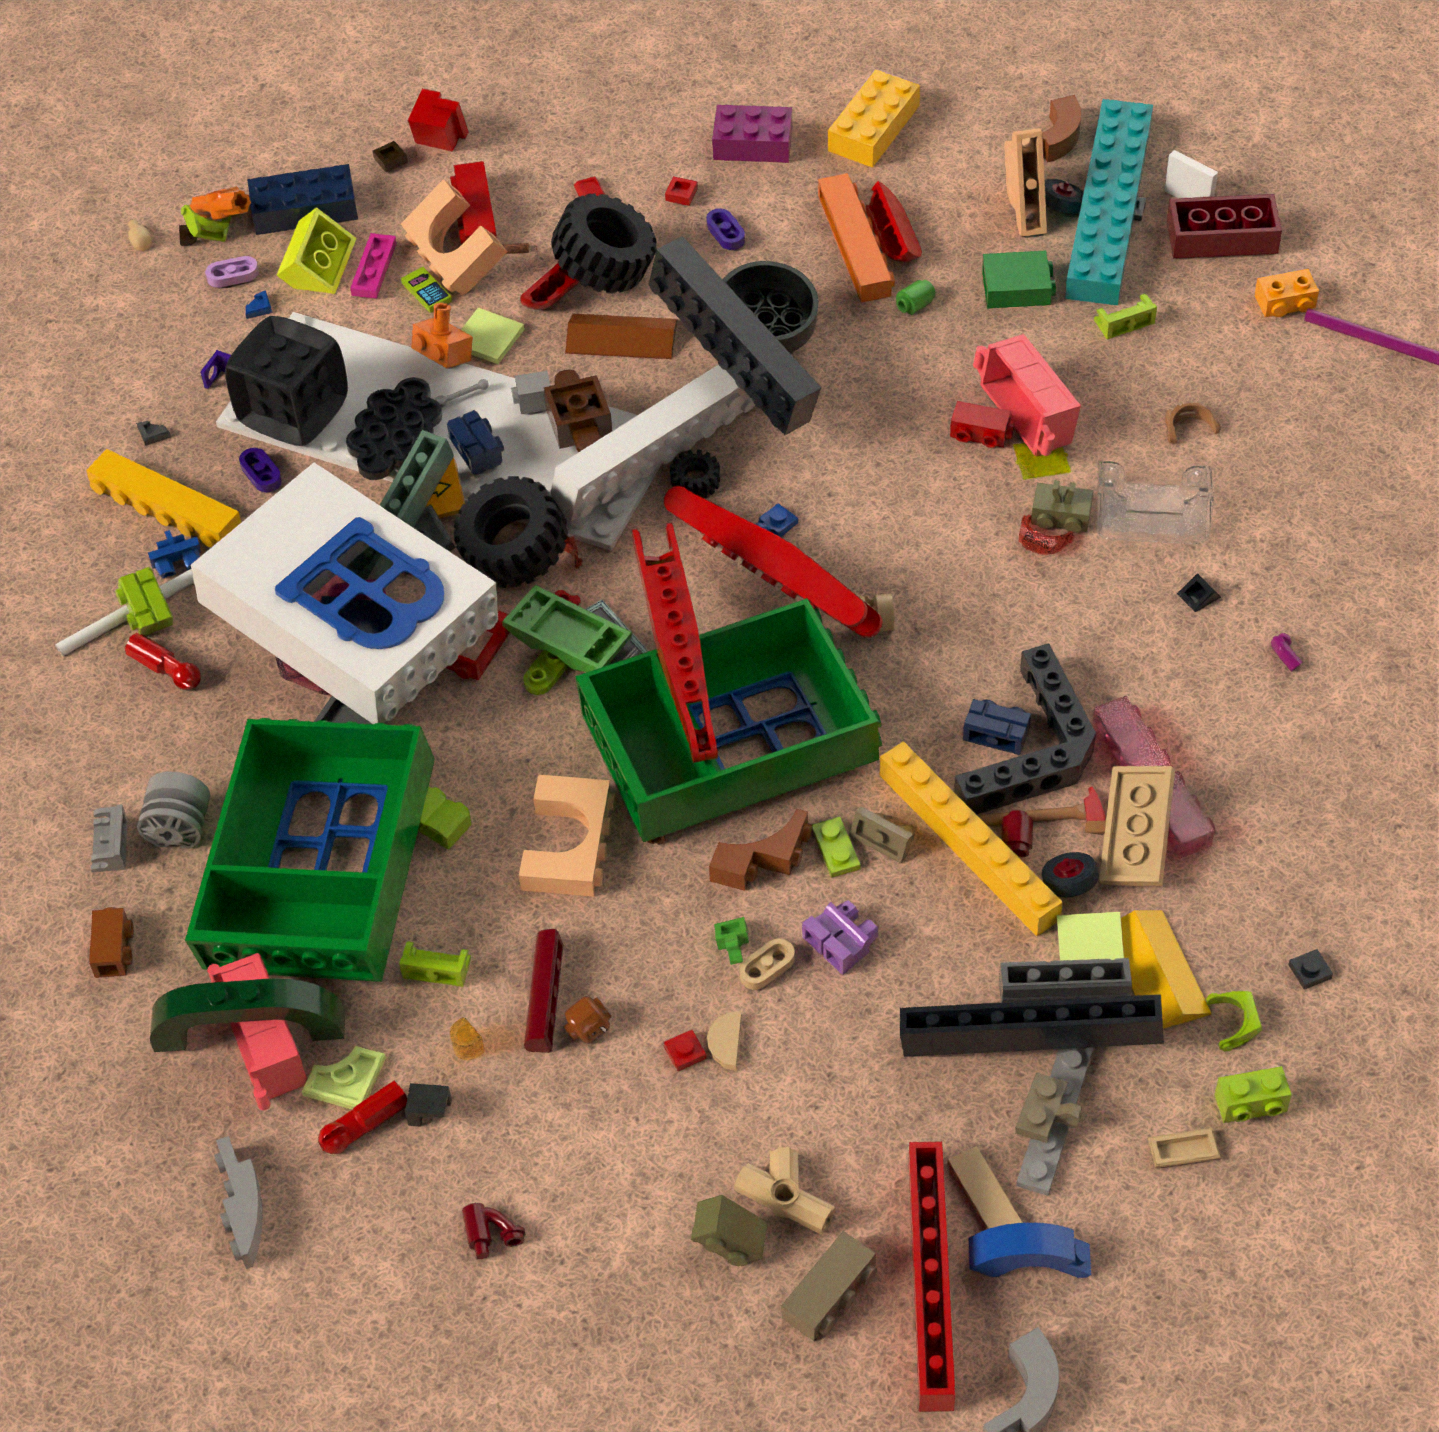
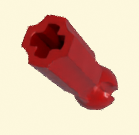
[125,632,201,691]
[318,1080,407,1154]

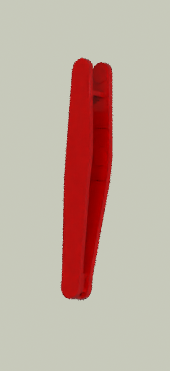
[663,486,883,638]
[632,522,718,763]

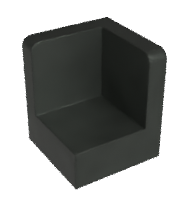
[405,1083,452,1127]

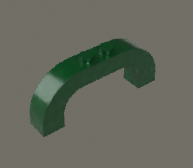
[150,978,345,1052]

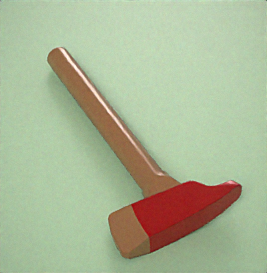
[977,786,1106,834]

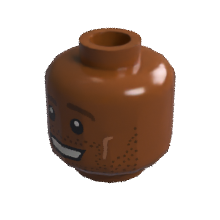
[563,996,612,1044]

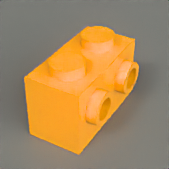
[1255,269,1319,318]

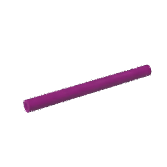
[1304,308,1439,365]

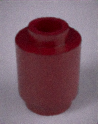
[1002,810,1033,857]

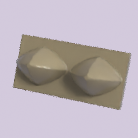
[849,807,914,863]

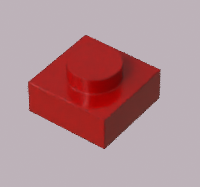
[665,176,698,206]
[664,1029,707,1071]

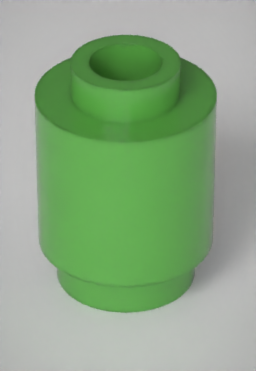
[896,280,936,315]

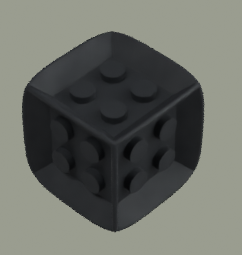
[225,316,348,446]

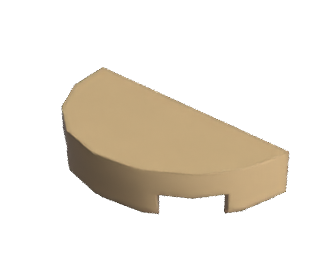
[707,1011,742,1071]

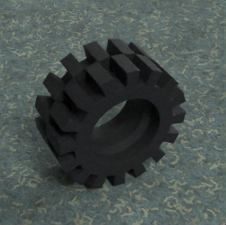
[670,449,720,498]

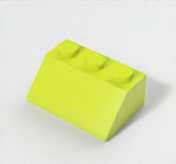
[276,207,357,294]

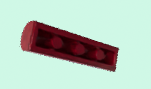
[524,929,564,1053]

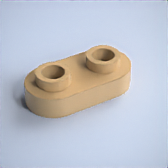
[739,938,795,990]

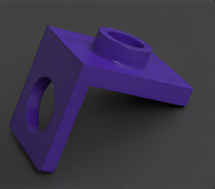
[200,350,231,389]

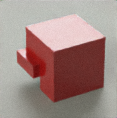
[407,88,469,152]

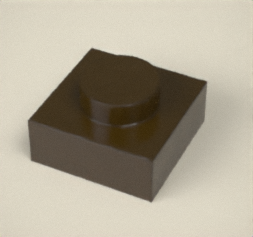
[372,141,408,172]

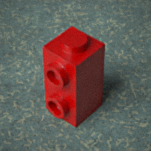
[950,401,1015,448]

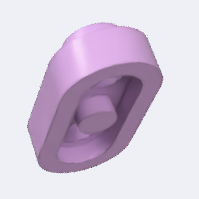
[205,256,259,288]

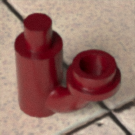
[462,1203,526,1259]

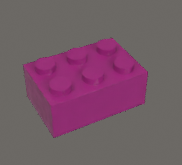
[712,105,793,163]

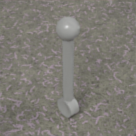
[435,379,489,407]

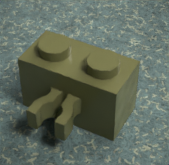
[1031,480,1094,533]
[691,1195,767,1266]

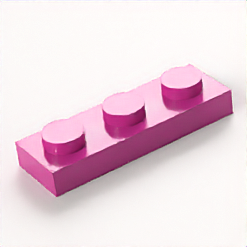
[350,233,397,299]

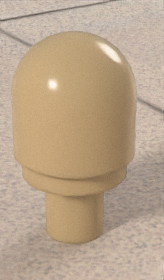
[128,219,152,251]

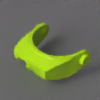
[181,205,231,242]
[1206,991,1262,1052]

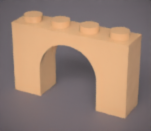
[401,179,508,295]
[519,774,616,897]

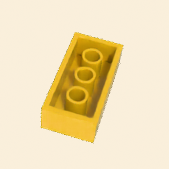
[828,69,920,168]

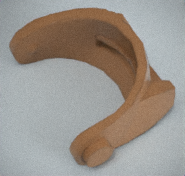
[1165,402,1221,444]

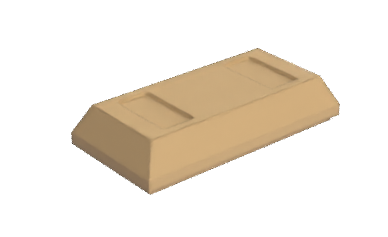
[1148,1128,1221,1168]

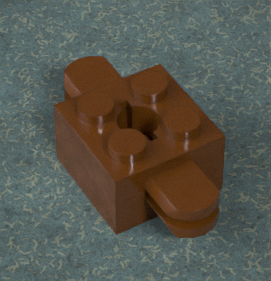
[543,369,612,452]

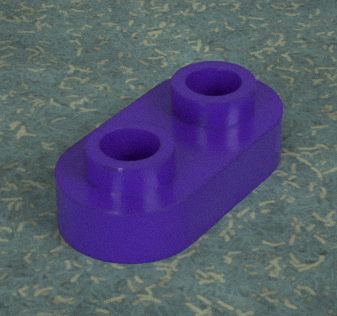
[706,208,745,250]
[239,448,282,493]

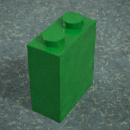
[982,250,1056,309]

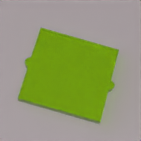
[1013,443,1071,480]

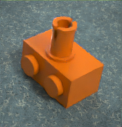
[411,303,473,369]

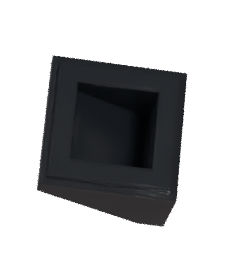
[1177,573,1221,612]

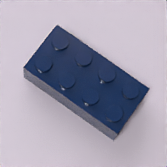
[247,164,358,235]

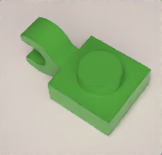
[714,917,749,965]

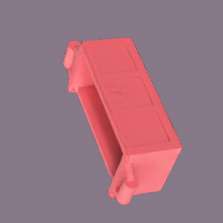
[973,334,1081,456]
[207,953,307,1111]

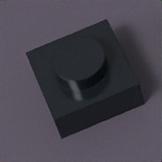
[1288,949,1333,990]

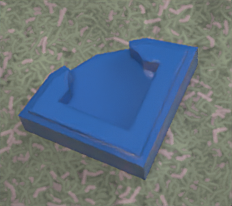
[245,290,272,319]

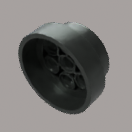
[723,261,819,354]

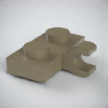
[1015,1073,1082,1143]

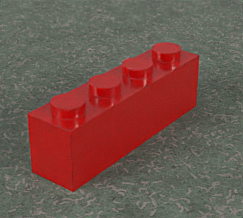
[450,161,497,245]

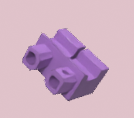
[802,900,878,975]

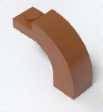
[1042,95,1082,163]

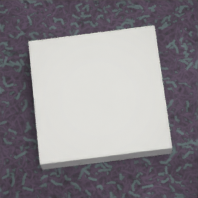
[1165,150,1218,198]

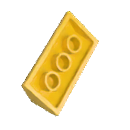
[1121,910,1212,1029]

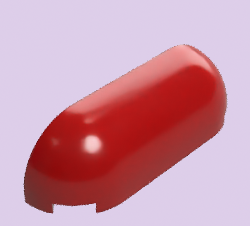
[866,181,922,262]
[520,263,580,310]

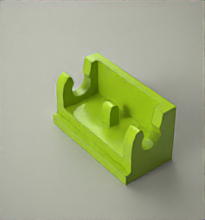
[1094,294,1157,339]
[399,941,471,987]

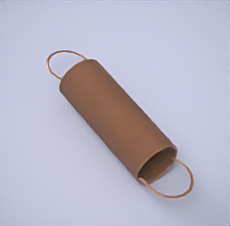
[502,243,537,254]

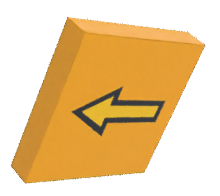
[425,457,466,519]

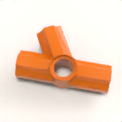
[189,186,251,220]

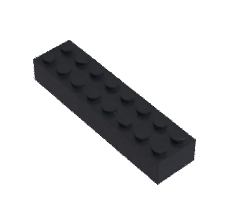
[648,236,821,435]

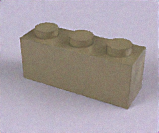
[781,1231,877,1341]

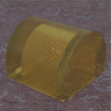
[450,1017,485,1060]

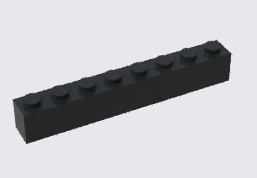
[900,994,1164,1057]

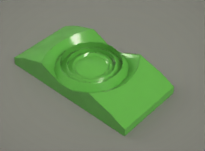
[502,585,632,672]

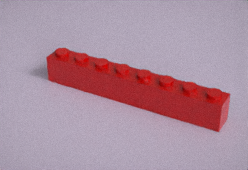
[908,1142,955,1412]

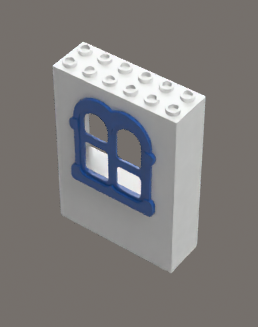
[191,463,498,724]

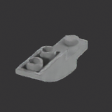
[214,1136,263,1269]

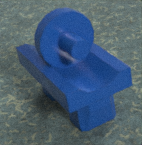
[148,530,201,579]

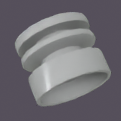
[137,772,211,849]

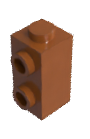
[89,907,134,978]

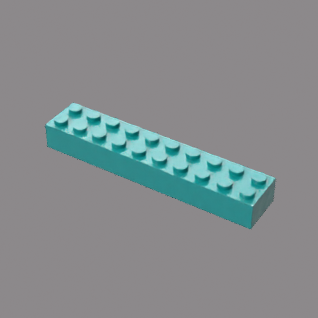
[1065,99,1153,306]

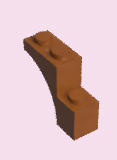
[709,808,812,891]

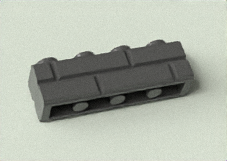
[999,958,1132,1003]

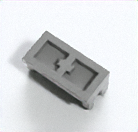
[91,804,128,872]

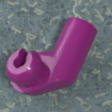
[1271,633,1303,672]

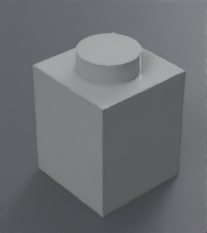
[511,371,550,414]

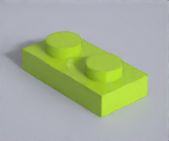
[812,817,861,878]

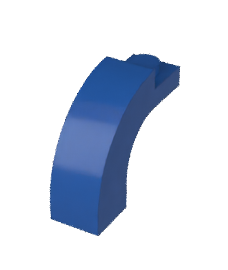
[968,1223,1091,1278]

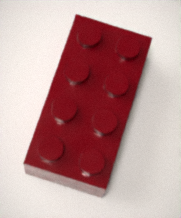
[1166,194,1282,259]

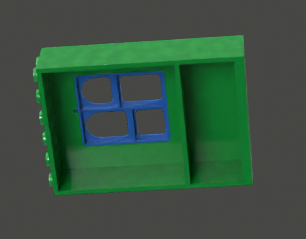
[575,599,882,842]
[185,718,435,982]

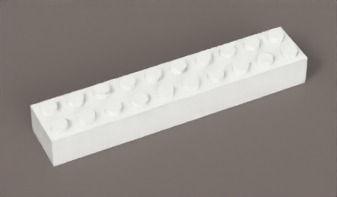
[550,365,755,522]

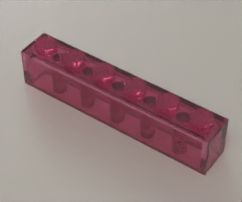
[1092,696,1216,859]

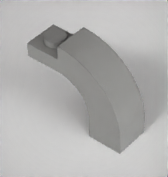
[983,1327,1059,1432]

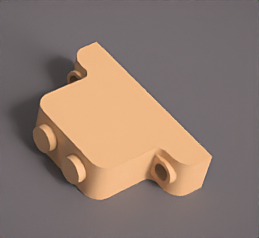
[1004,128,1047,237]

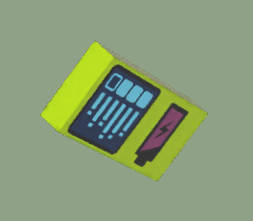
[401,267,452,313]

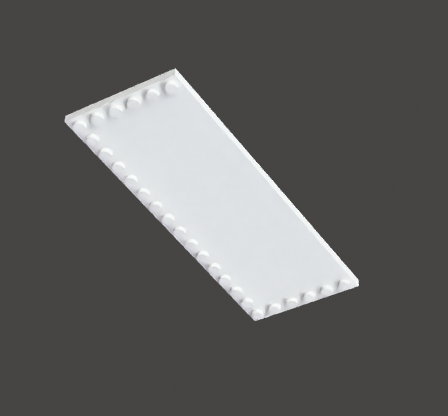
[216,312,661,551]

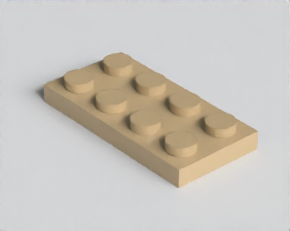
[1099,766,1175,886]

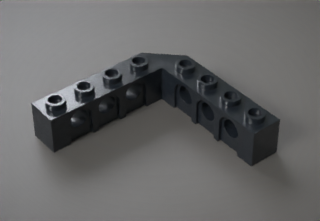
[954,643,1096,815]

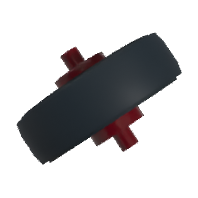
[1044,179,1084,214]
[1042,852,1098,898]

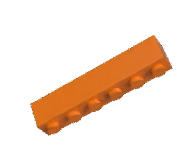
[818,173,895,303]

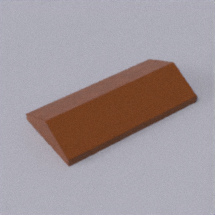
[565,313,678,359]

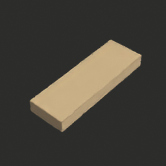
[947,1146,1023,1230]

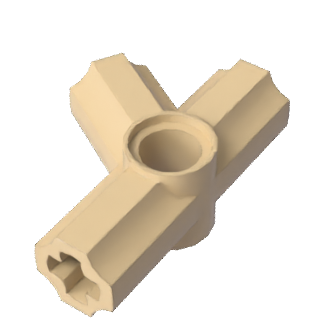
[734,1147,836,1235]

